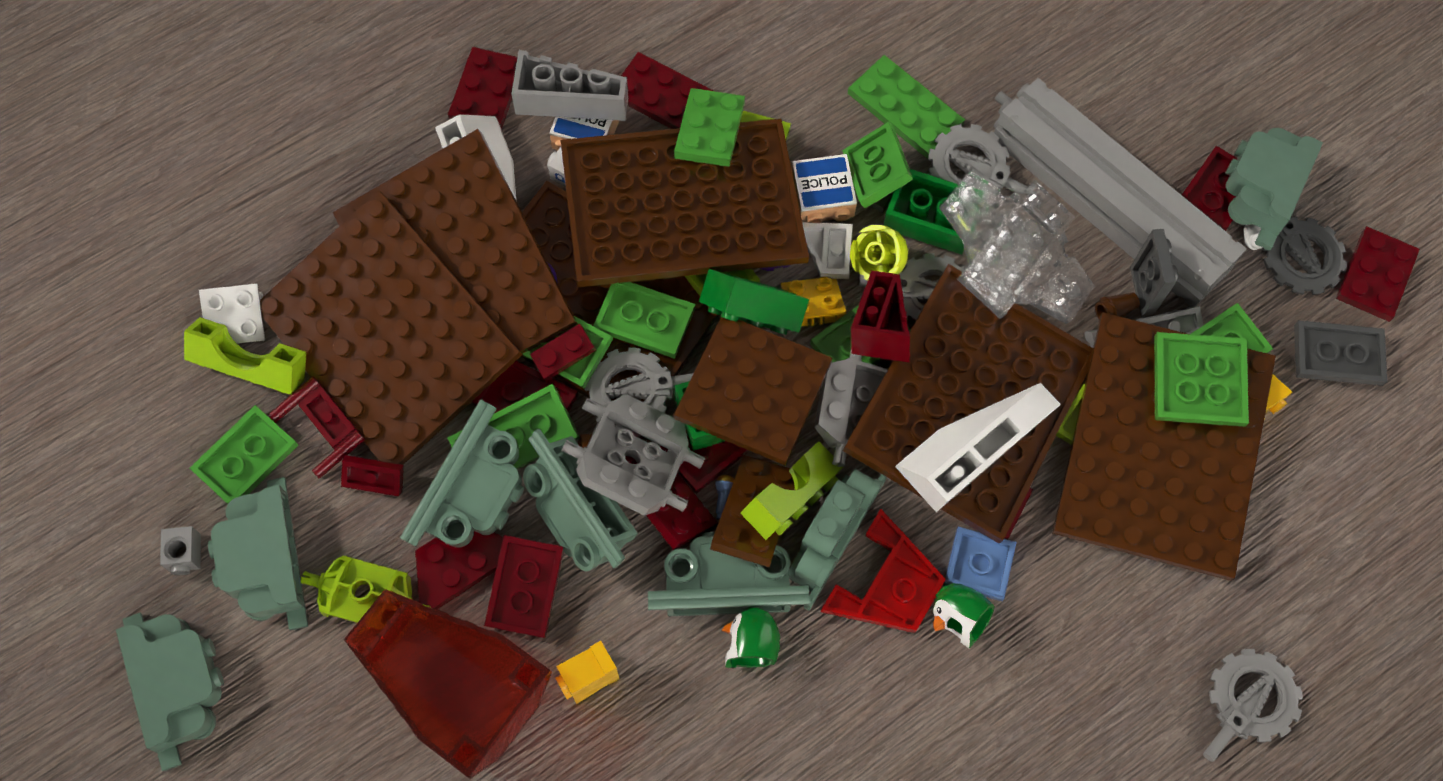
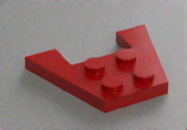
[820,509,946,633]

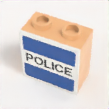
[549,117,619,151]
[791,154,857,223]

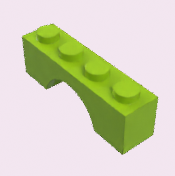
[184,317,306,395]
[741,442,843,540]

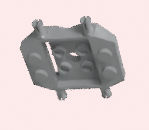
[814,351,891,480]
[561,394,705,516]

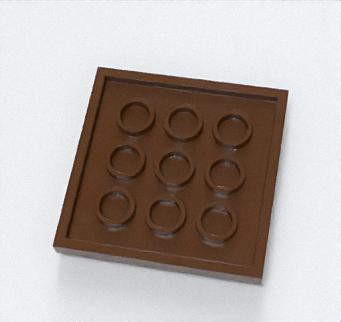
[674,317,833,466]

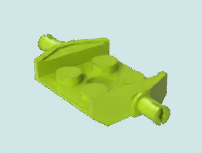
[301,555,431,634]

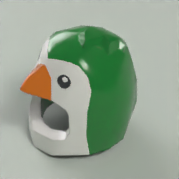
[932,583,995,649]
[721,607,780,668]

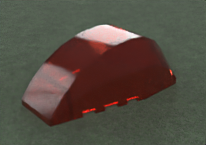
[344,589,552,779]

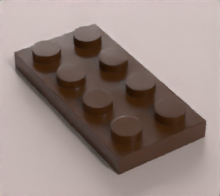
[710,455,795,567]

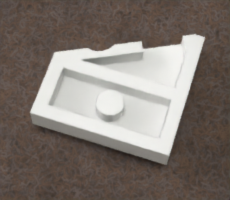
[802,222,853,279]

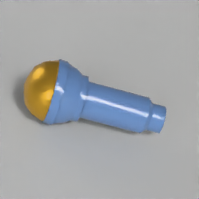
[715,475,734,520]

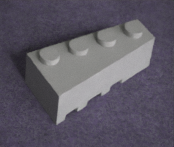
[511,49,628,121]

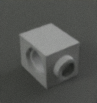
[160,526,201,575]

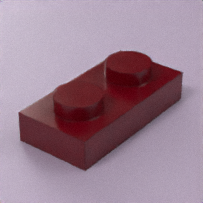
[530,324,596,381]
[341,455,404,497]

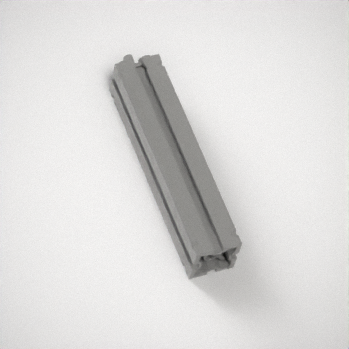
[993,78,1247,306]

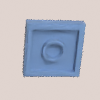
[943,527,1017,601]

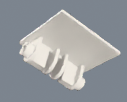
[199,284,265,344]

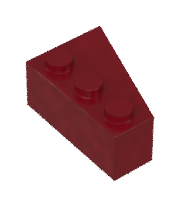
[851,271,910,363]

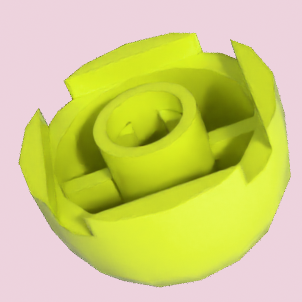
[850,225,908,281]

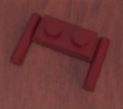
[268,376,365,479]

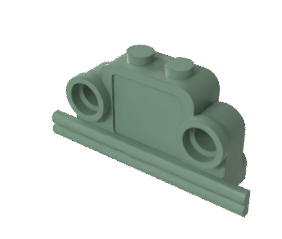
[1225,128,1323,250]
[400,400,524,548]
[523,429,638,571]
[789,469,887,611]
[208,477,308,630]
[648,532,810,616]
[116,612,224,771]

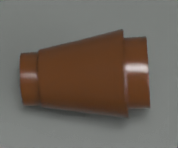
[1095,292,1140,319]

